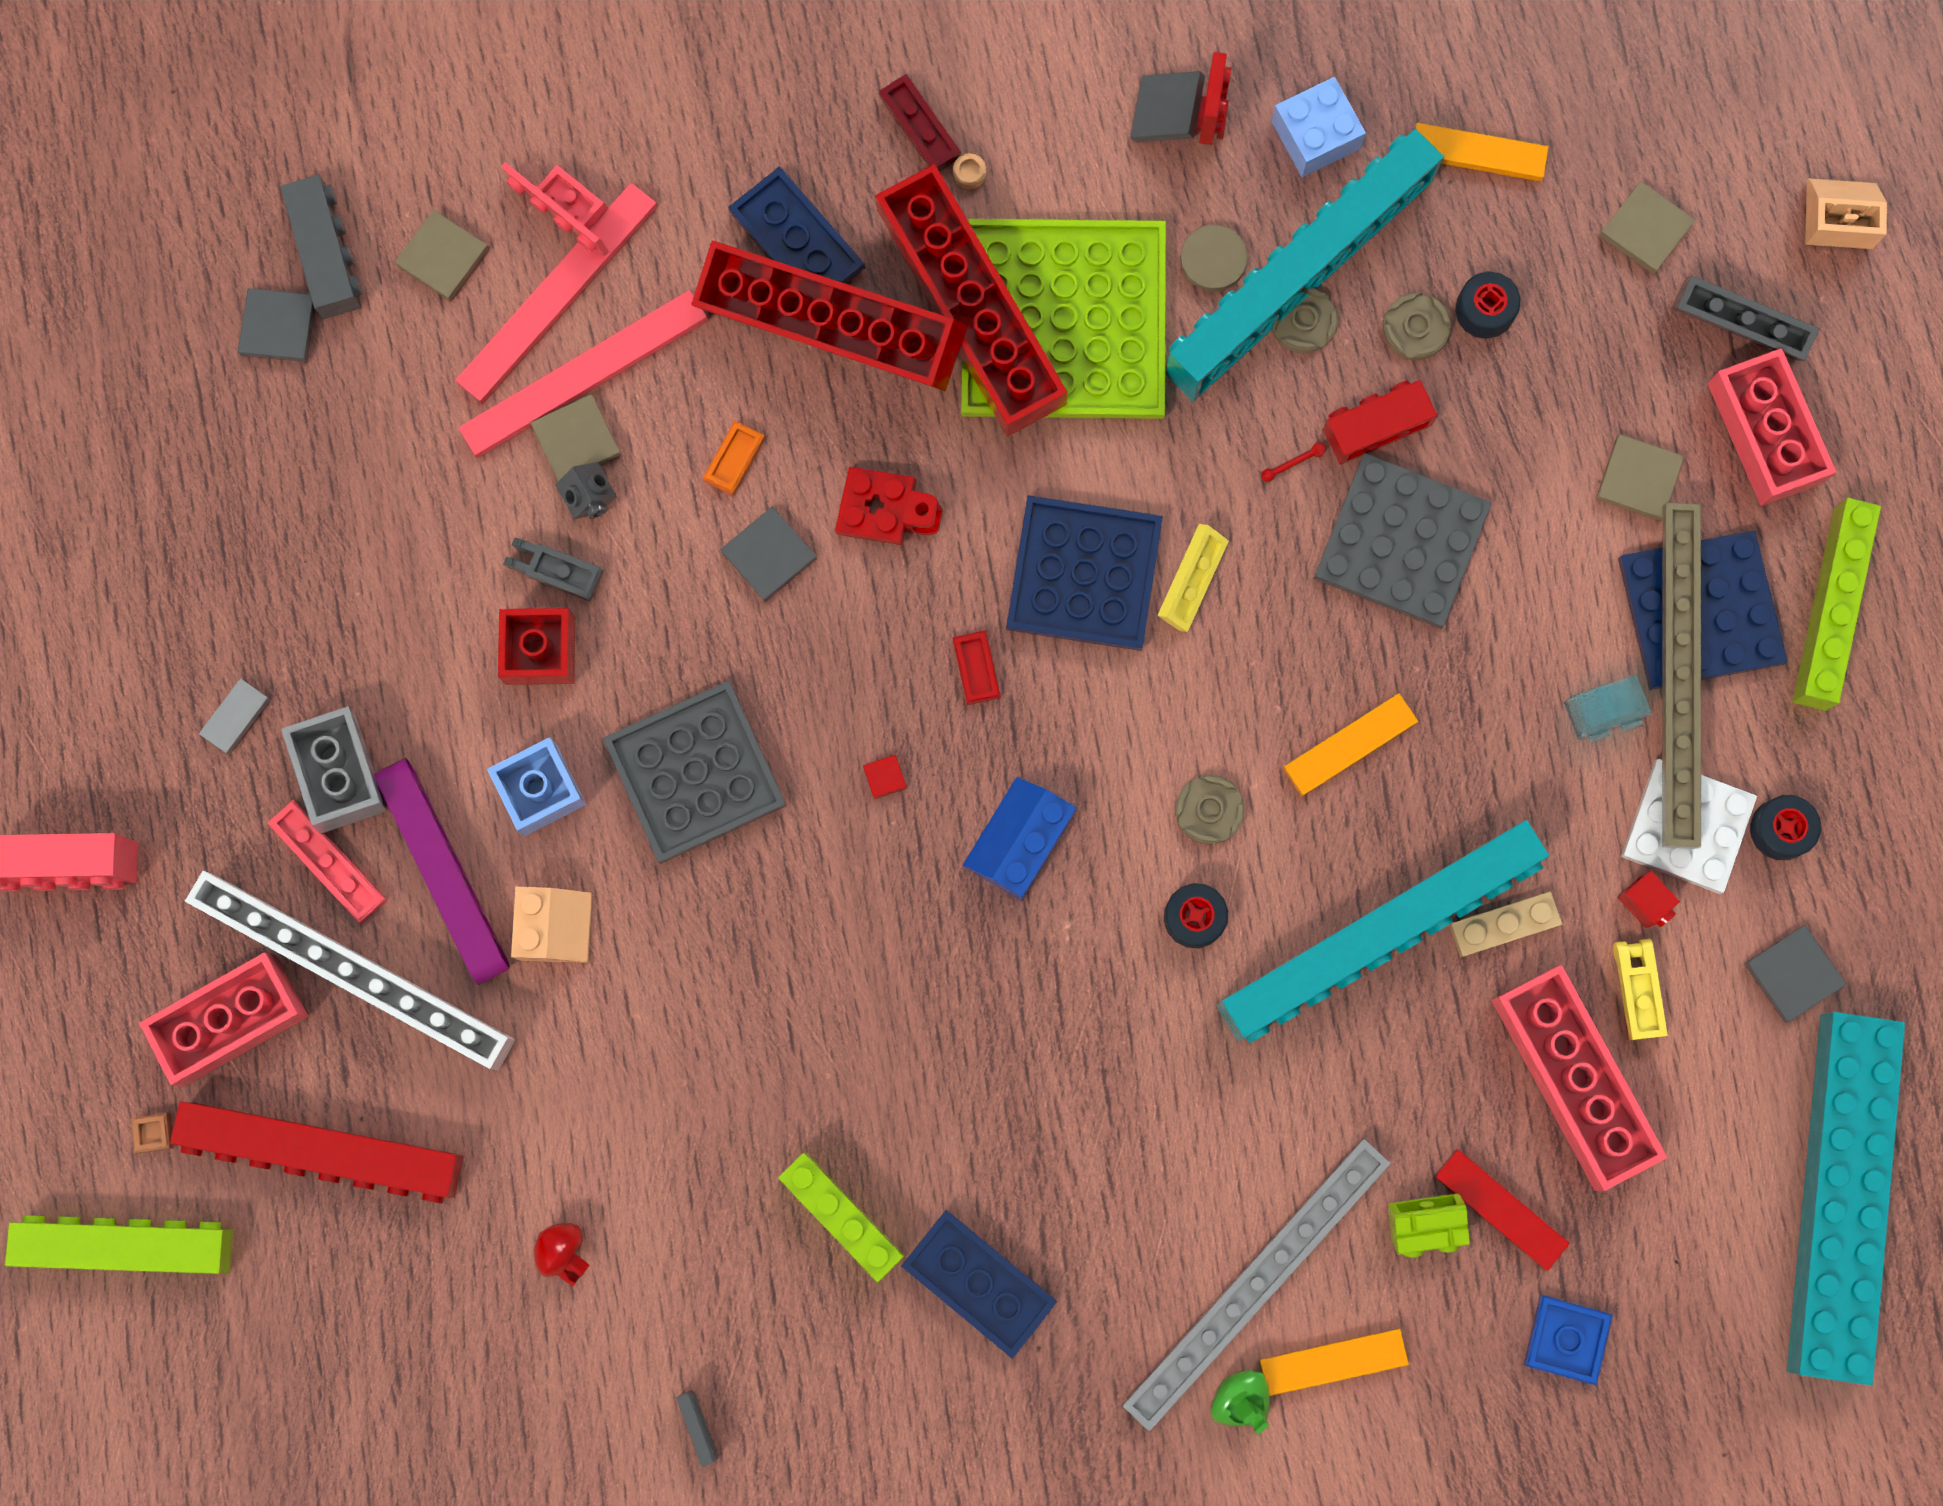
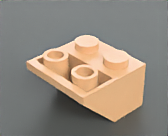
[1805,179,1887,249]

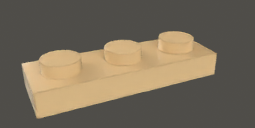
[1449,891,1563,958]

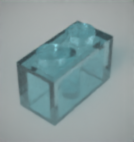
[1564,675,1652,743]

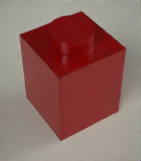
[1617,870,1680,928]

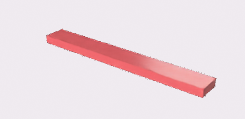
[455,183,658,404]
[458,290,708,459]

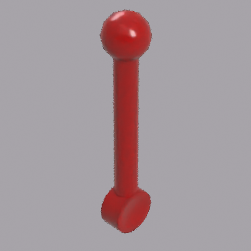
[1261,443,1325,482]

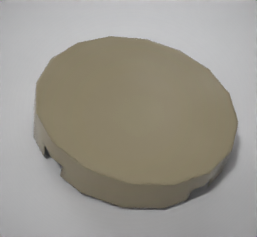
[1180,225,1248,292]
[1272,287,1338,353]
[1382,293,1451,360]
[1175,775,1245,845]

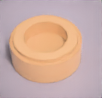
[953,153,986,189]

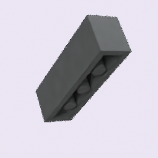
[280,175,363,319]
[1671,276,1820,361]

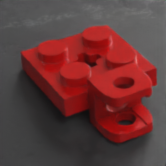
[1194,52,1232,145]
[835,466,943,546]

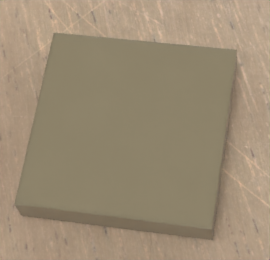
[1599,181,1695,275]
[394,209,489,302]
[530,394,621,481]
[1596,434,1684,521]

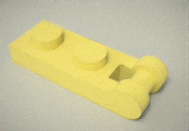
[1613,938,1668,1041]

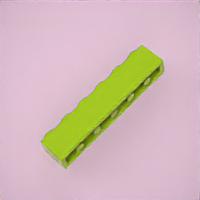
[1792,497,1881,711]
[5,1215,233,1274]

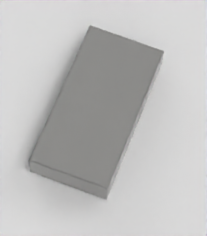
[199,678,271,755]

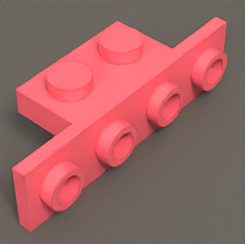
[501,162,609,257]

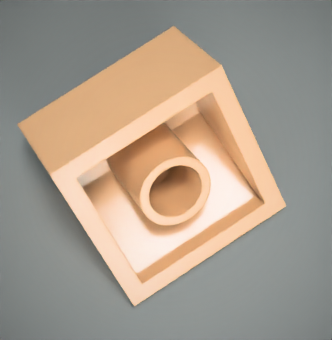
[511,887,593,963]

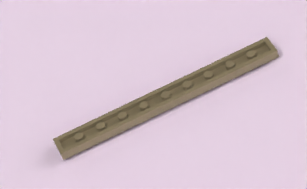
[1662,503,1701,849]

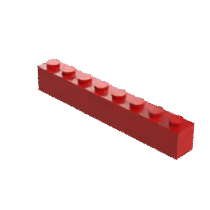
[170,1101,464,1203]

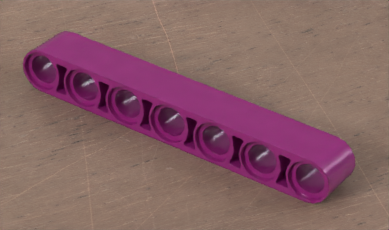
[374,758,510,985]

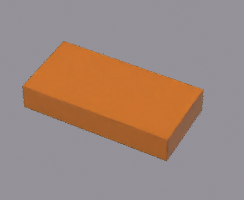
[703,420,766,496]

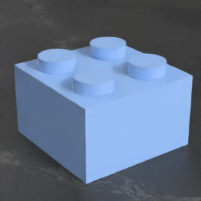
[1271,77,1366,177]
[487,737,587,836]

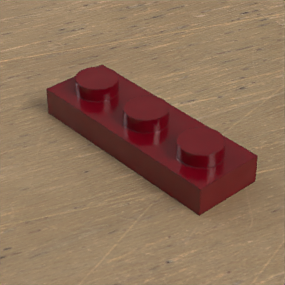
[879,74,961,171]

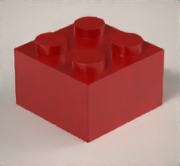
[498,608,575,685]

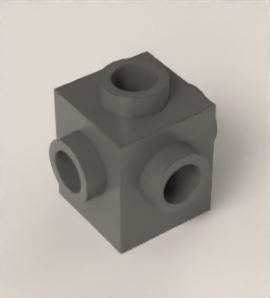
[556,462,617,519]

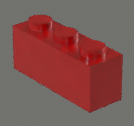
[1323,380,1438,465]

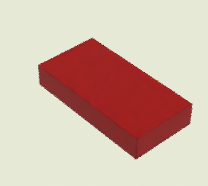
[952,630,1001,705]

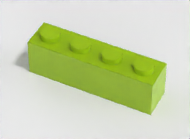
[778,1152,905,1283]

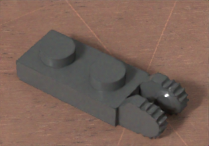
[503,538,603,602]

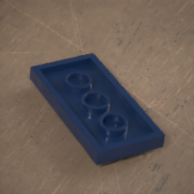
[728,166,865,284]
[901,1210,1057,1359]

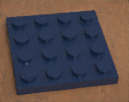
[1006,495,1163,651]
[1618,530,1788,690]

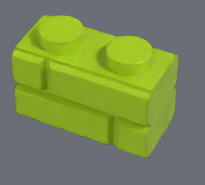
[1388,1193,1470,1258]

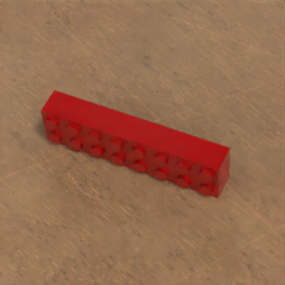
[875,164,1068,437]
[691,240,968,392]

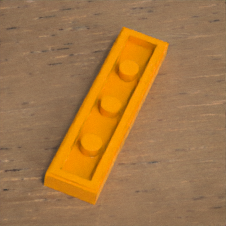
[1415,123,1549,182]
[1283,693,1419,797]
[1259,1328,1409,1396]

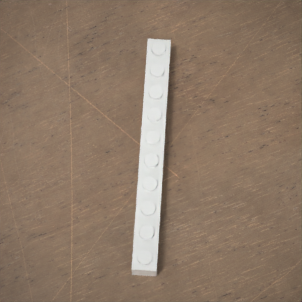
[185,871,516,1071]

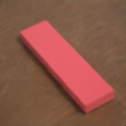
[267,800,387,924]

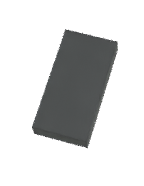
[676,1390,718,1467]

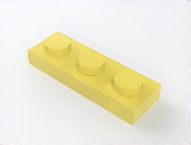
[1158,524,1229,632]

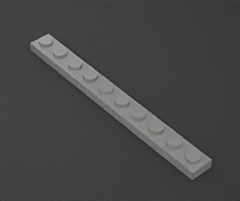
[1122,1139,1391,1432]

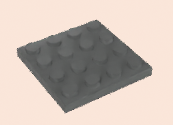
[1313,453,1492,629]
[603,681,787,864]

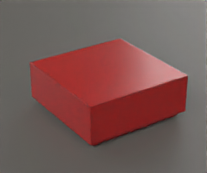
[863,755,907,800]

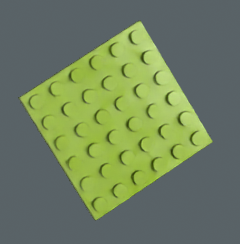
[961,219,1166,419]

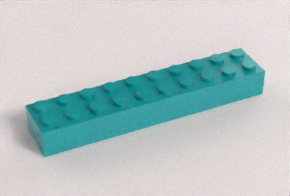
[1165,128,1444,402]
[1216,820,1549,1044]
[1786,1012,1905,1386]

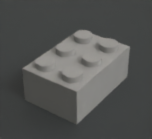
[281,706,387,834]

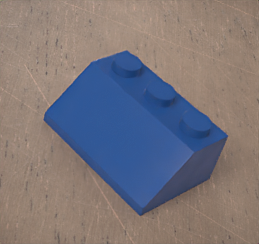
[963,777,1077,901]

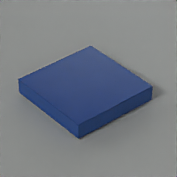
[1524,1295,1613,1386]

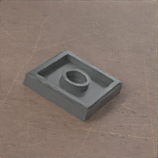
[1130,71,1205,143]
[238,288,315,362]
[720,506,817,602]
[1744,925,1846,1023]

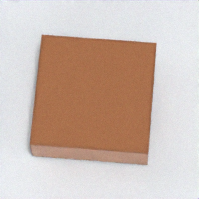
[131,1113,173,1153]

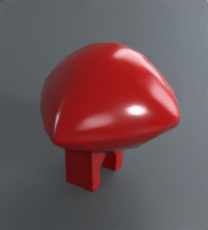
[533,1223,589,1287]

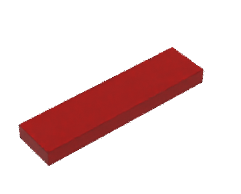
[1434,1149,1570,1271]

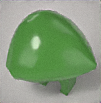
[1211,1370,1270,1435]

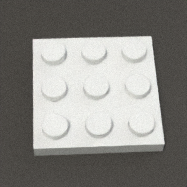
[1621,759,1757,894]

